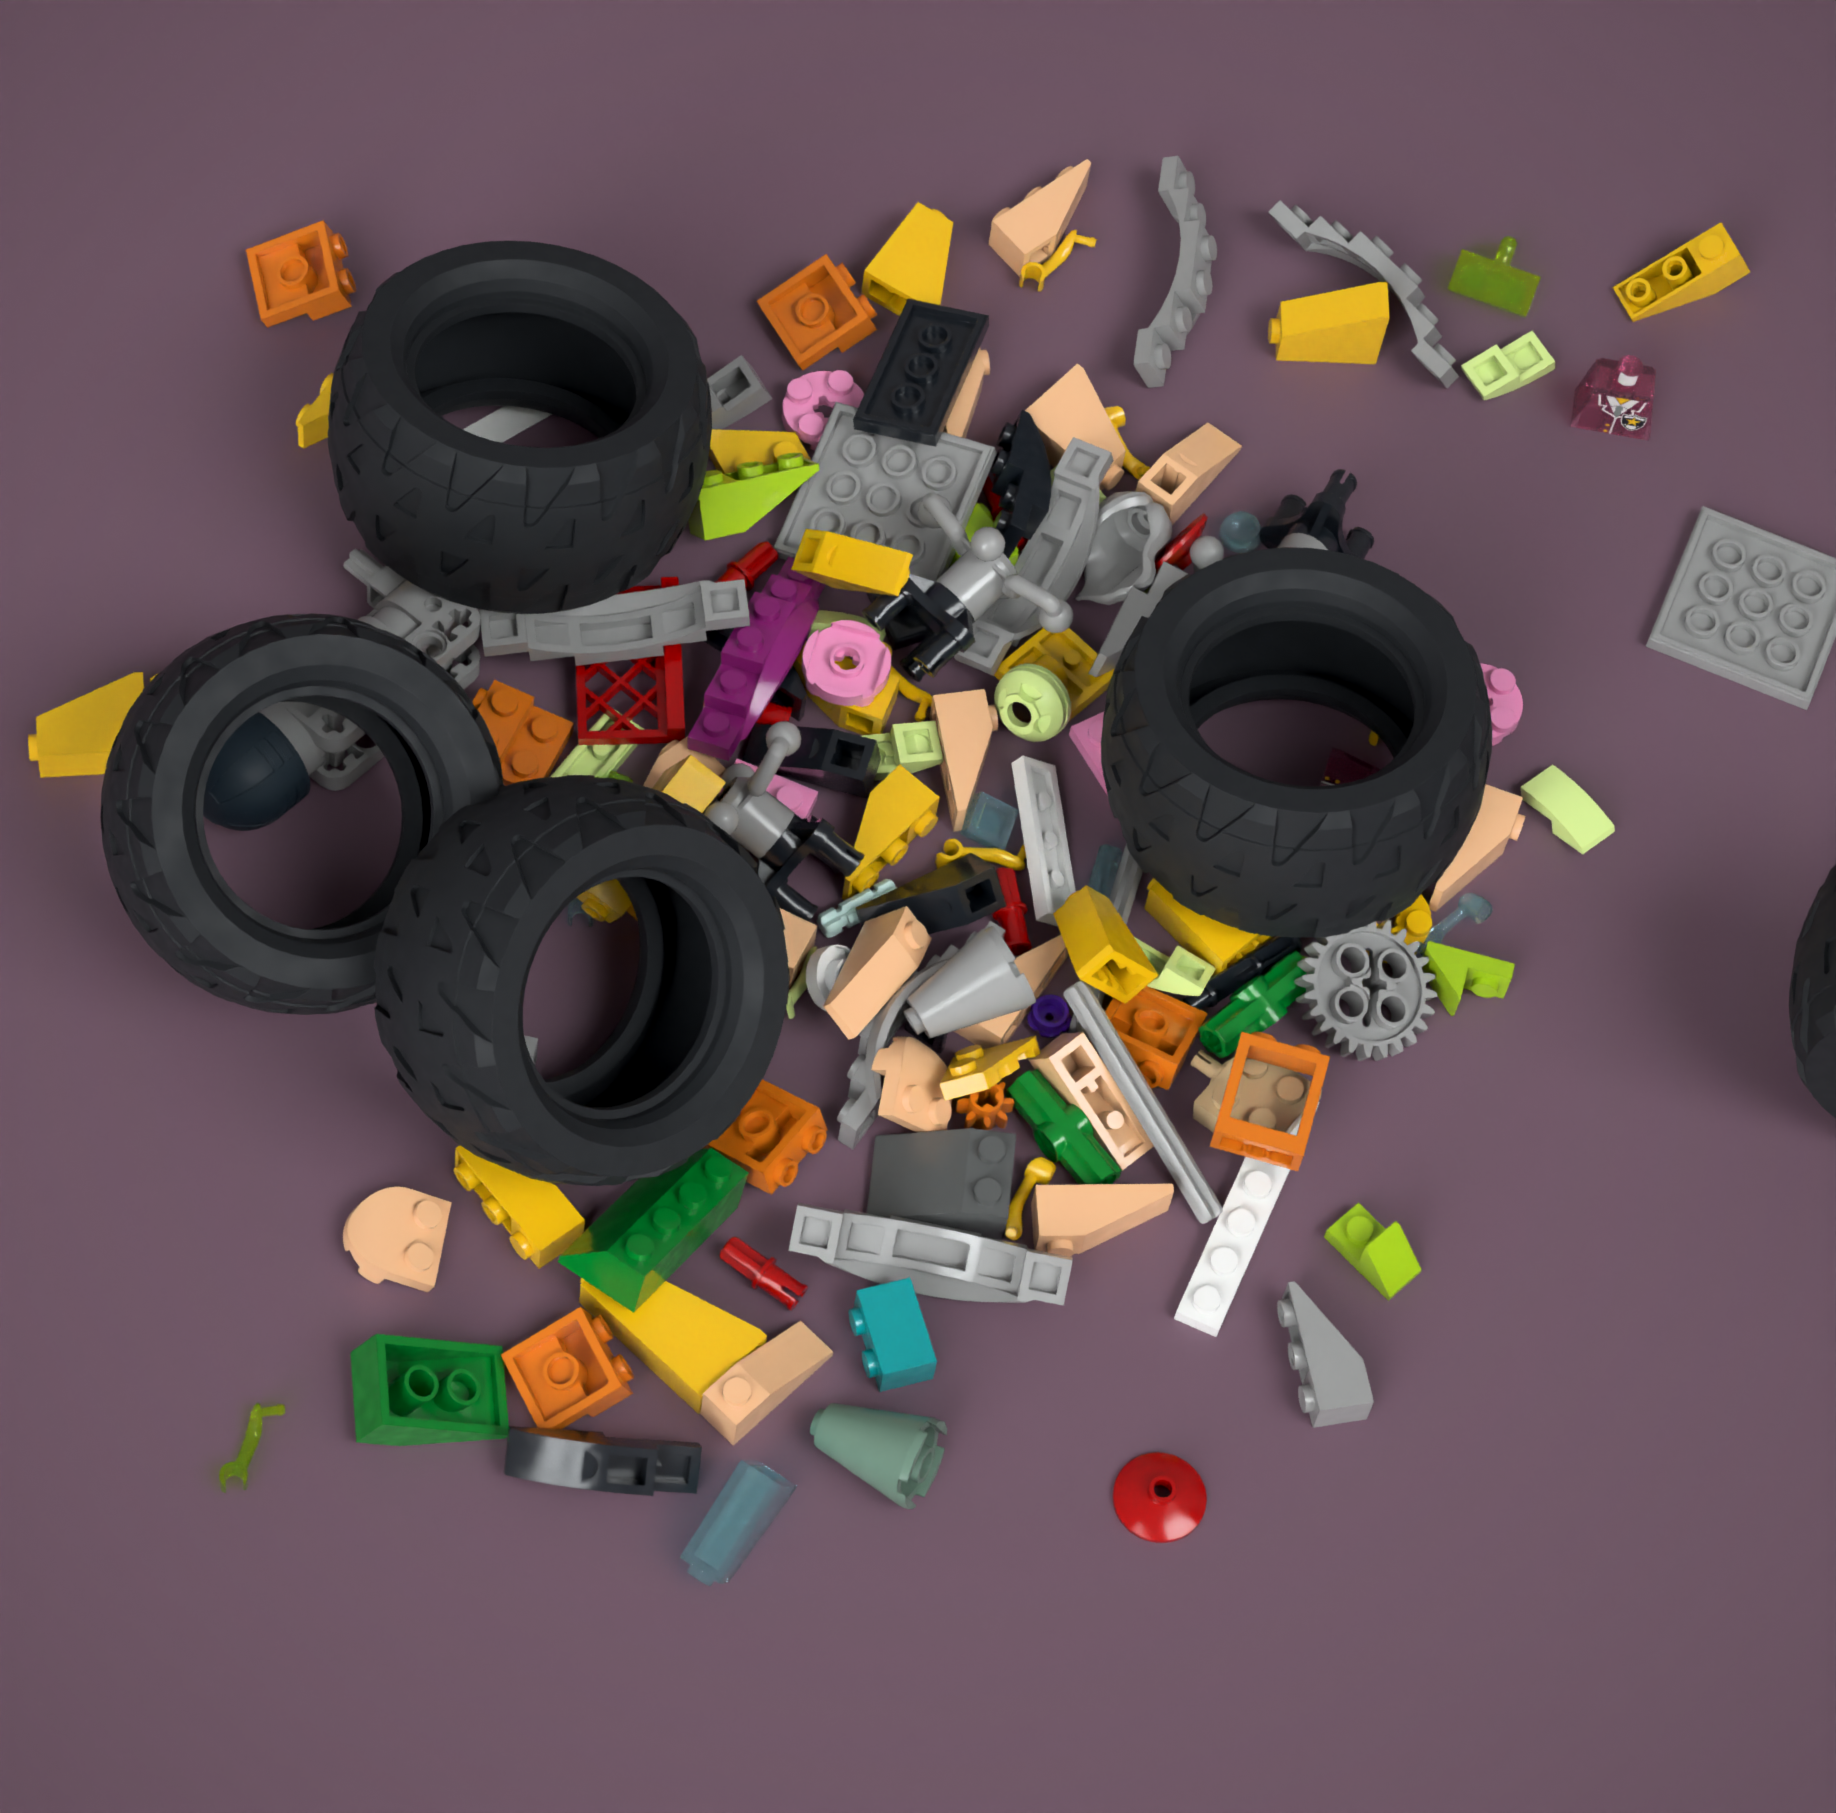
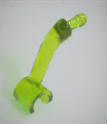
[219,1403,285,1493]

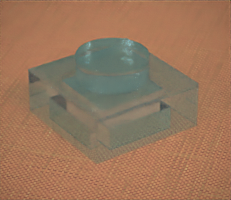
[960,791,1019,850]

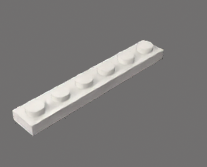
[1174,1102,1320,1337]

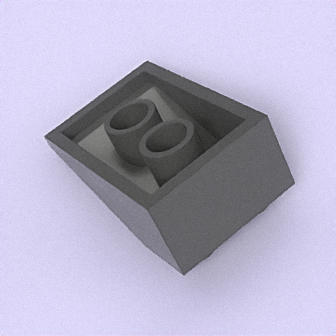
[867,1128,1016,1240]

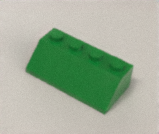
[558,1148,749,1312]

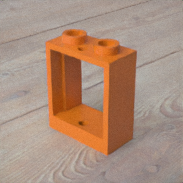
[1209,1032,1330,1171]

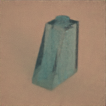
[680,1460,797,1586]

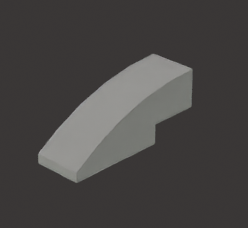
[707,355,773,429]
[1088,562,1188,677]

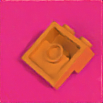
[246,220,356,328]
[756,254,877,371]
[472,679,574,786]
[1090,986,1208,1090]
[702,1079,828,1195]
[501,1307,634,1429]

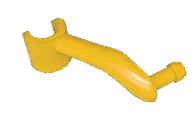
[1019,229,1097,292]
[1105,406,1150,480]
[882,641,933,722]
[935,839,1026,871]
[1005,1157,1056,1241]

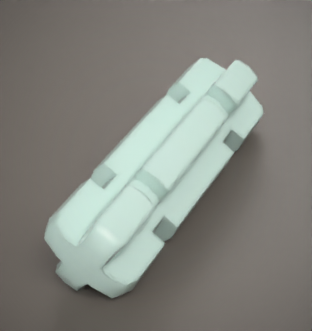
[817,879,897,938]

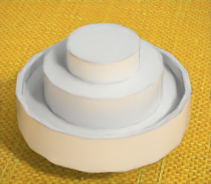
[806,944,851,1011]

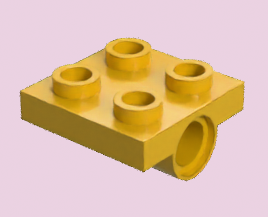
[994,628,1114,721]

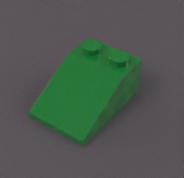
[350,1334,509,1446]

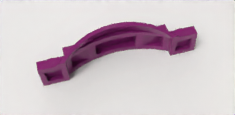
[687,556,826,761]

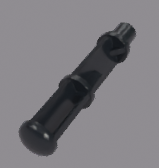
[1183,936,1302,1010]

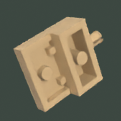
[1190,1050,1322,1134]

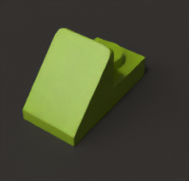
[1422,941,1515,1016]
[1324,1202,1422,1301]

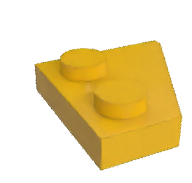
[709,429,811,474]
[940,1036,1041,1101]

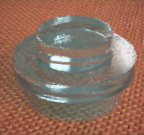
[1219,511,1262,553]

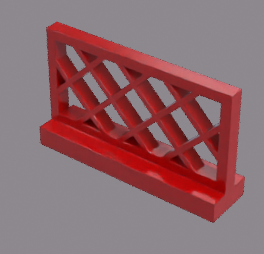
[576,577,685,746]

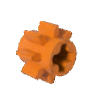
[956,1082,1014,1130]

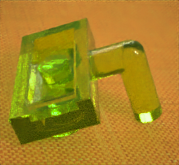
[1447,236,1541,318]

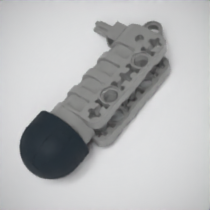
[203,548,481,831]

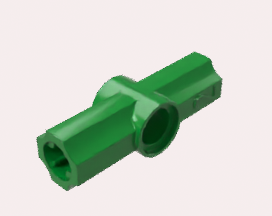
[1198,951,1308,1059]
[1005,1069,1122,1184]

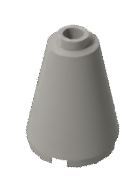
[904,926,1036,1038]

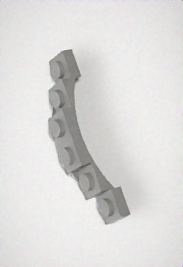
[1133,156,1217,388]
[1269,200,1459,388]
[954,437,1113,676]
[479,579,750,666]
[837,921,1005,1150]
[788,1203,1073,1306]

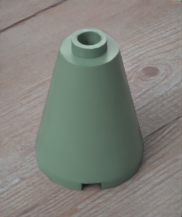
[810,1403,947,1509]

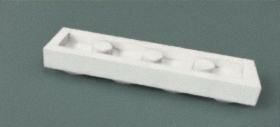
[1011,755,1076,926]

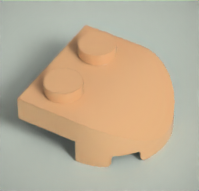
[871,1036,952,1132]
[343,1187,452,1292]

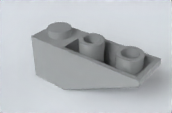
[1277,1281,1374,1428]

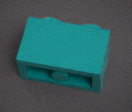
[848,1277,937,1392]

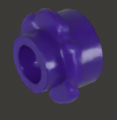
[1027,994,1072,1038]

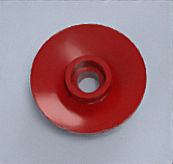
[1155,513,1208,575]
[1113,1452,1207,1543]

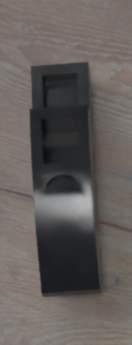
[989,410,1051,559]
[504,1426,702,1496]

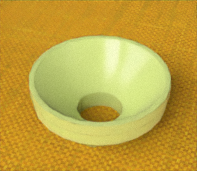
[994,663,1071,742]

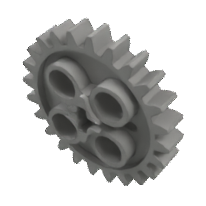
[1294,920,1437,1061]

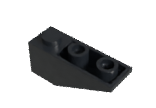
[742,723,881,799]
[855,853,1007,934]

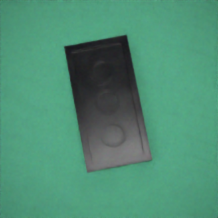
[853,299,989,447]

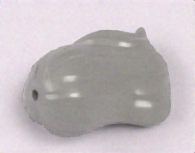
[1075,491,1173,605]

